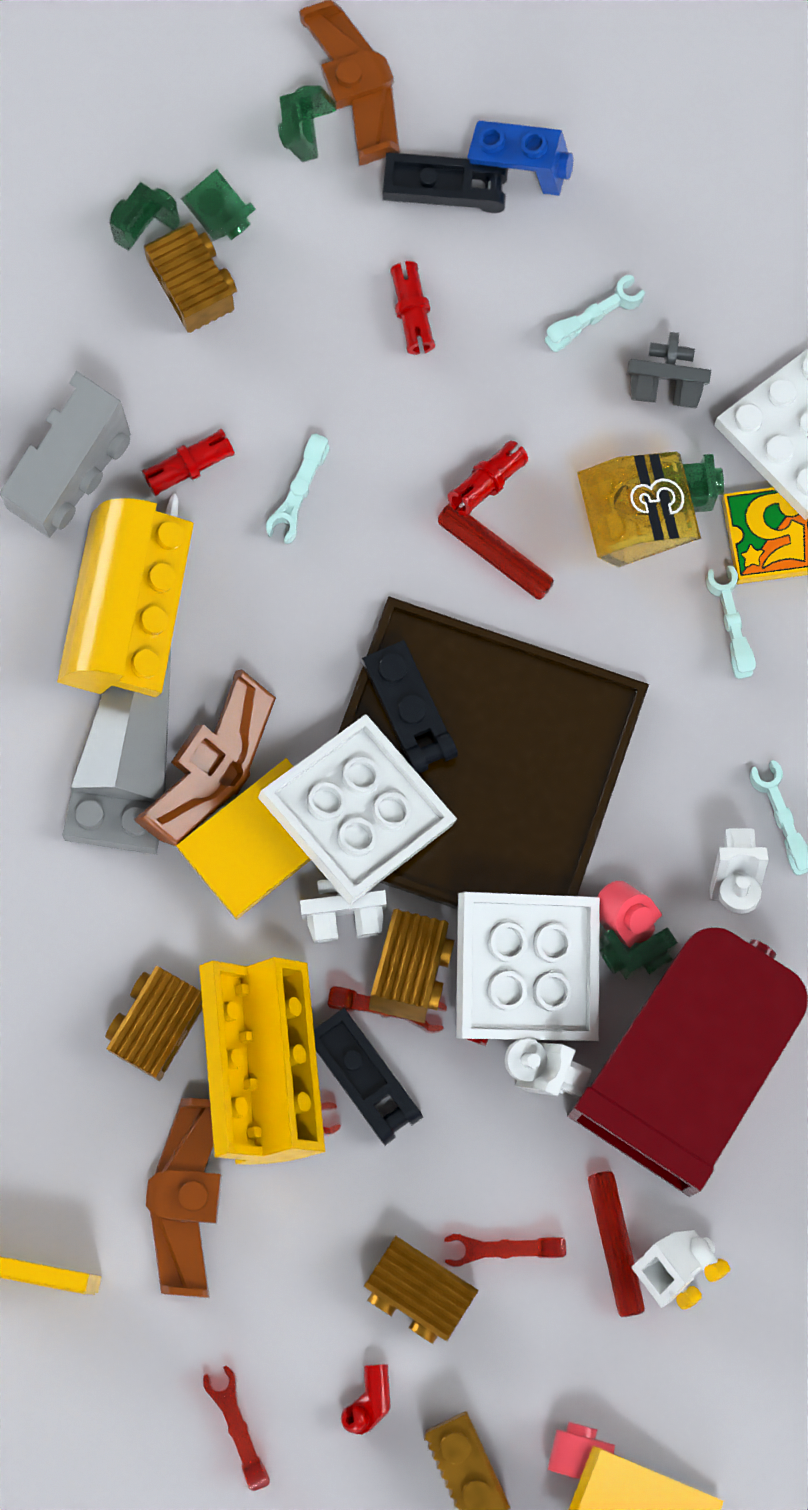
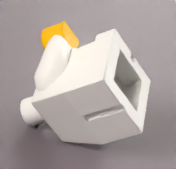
[631,1230,731,1309]

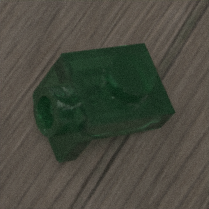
[278,85,336,162]
[180,169,256,241]
[109,182,180,251]
[655,454,724,515]
[599,927,678,980]

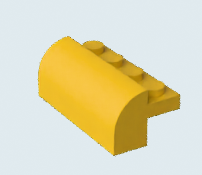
[57,498,194,698]
[199,957,325,1165]

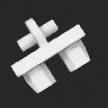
[710,828,769,914]
[300,879,387,943]
[504,1038,591,1097]

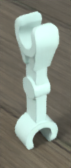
[545,275,645,352]
[266,434,330,544]
[706,565,756,679]
[750,760,808,875]

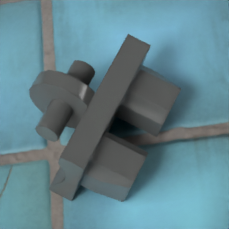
[627,332,711,408]

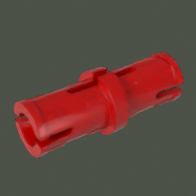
[390,261,436,355]
[141,429,235,497]
[448,441,528,516]

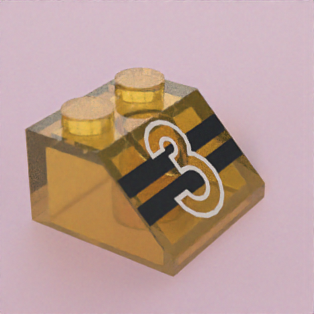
[577,452,701,568]

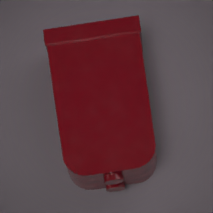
[567,927,808,1197]

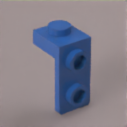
[468,121,573,196]

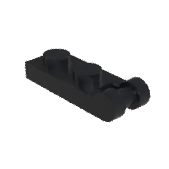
[383,152,508,213]
[361,640,458,774]
[314,1008,423,1146]

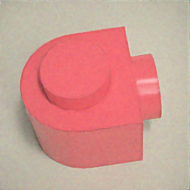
[597,881,662,948]
[547,1422,615,1479]

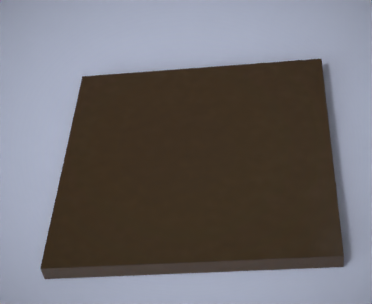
[337,596,649,910]

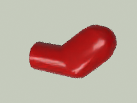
[341,1364,391,1435]

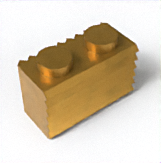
[143,222,237,333]
[369,909,455,1023]
[105,965,203,1081]
[364,1236,479,1344]
[424,1411,511,1510]

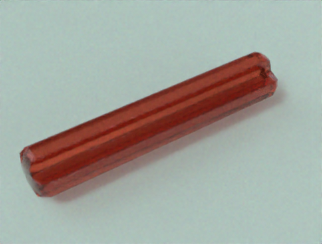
[438,504,554,600]
[588,1171,645,1317]

